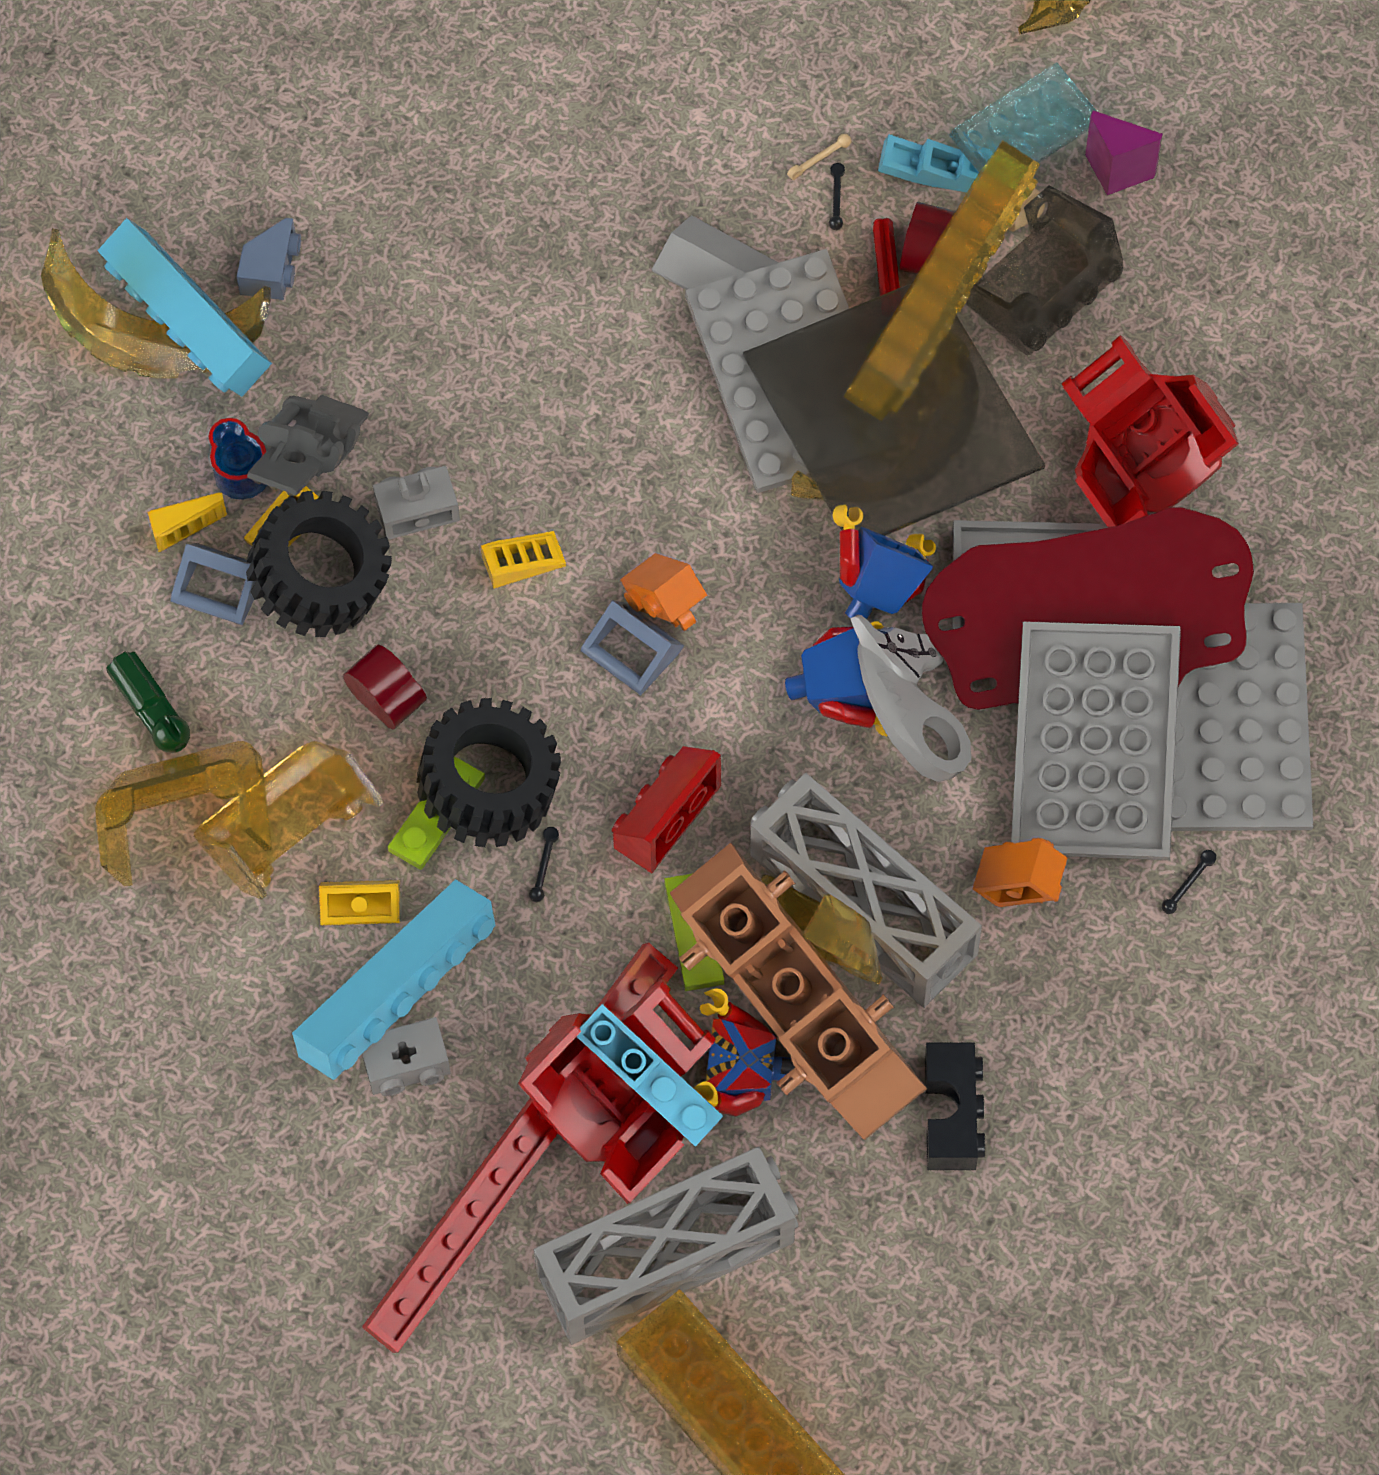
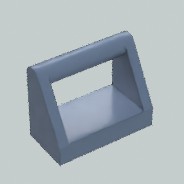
[171,543,256,625]
[581,600,684,695]

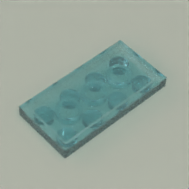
[949,62,1096,192]

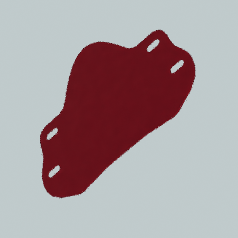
[922,507,1254,710]

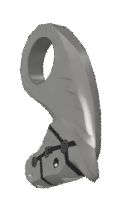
[851,615,971,782]

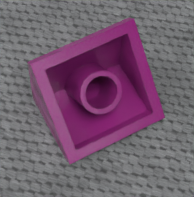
[1085,110,1163,195]

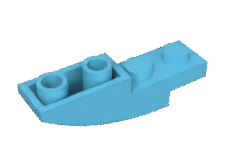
[577,1004,723,1147]

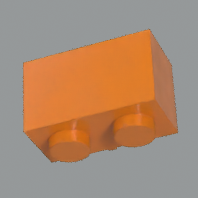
[620,553,707,631]
[972,838,1068,907]

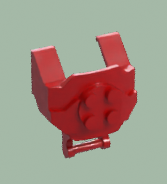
[1061,335,1239,527]
[518,979,716,1204]

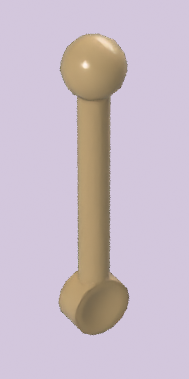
[787,134,852,180]

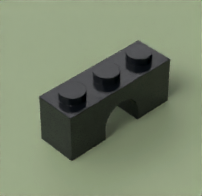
[925,1042,985,1170]

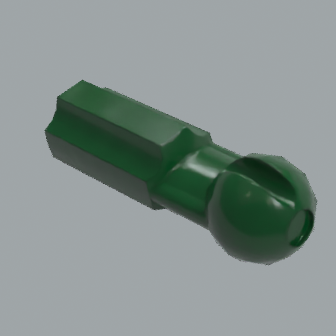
[106,651,190,753]

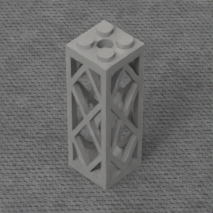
[750,773,982,1008]
[533,1146,799,1345]

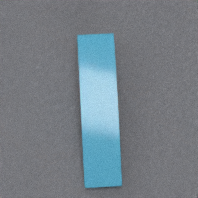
[878,134,1034,198]

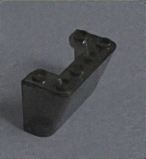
[947,185,1123,355]

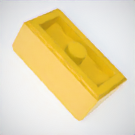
[319,880,400,925]

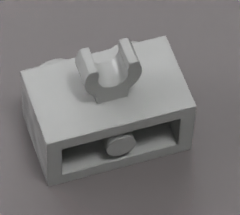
[373,466,460,540]

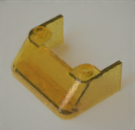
[95,741,273,887]
[193,741,385,900]

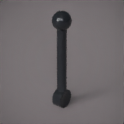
[829,163,845,230]
[529,827,559,902]
[1162,850,1216,914]

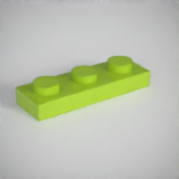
[388,756,485,870]

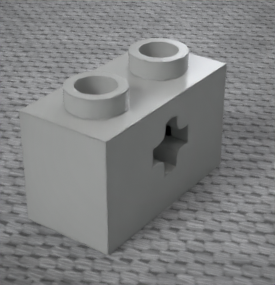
[362,1017,451,1096]

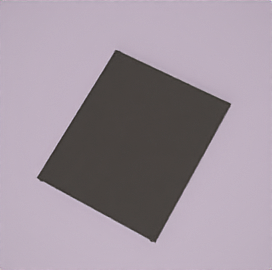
[743,274,1045,536]

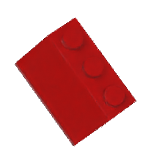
[612,746,721,874]

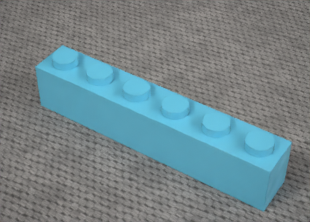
[97,218,272,397]
[292,879,496,1080]

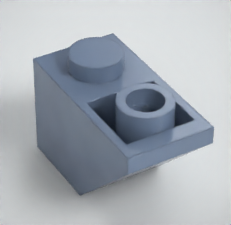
[237,218,301,300]

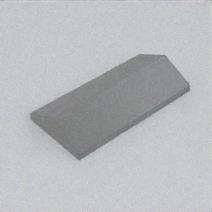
[652,215,779,290]

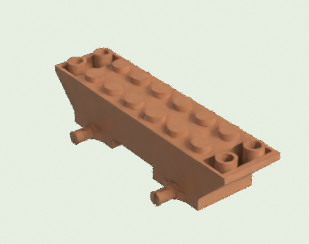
[670,843,927,1140]

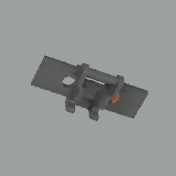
[247,395,369,497]

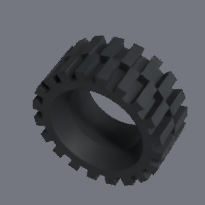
[246,491,392,637]
[416,698,561,847]

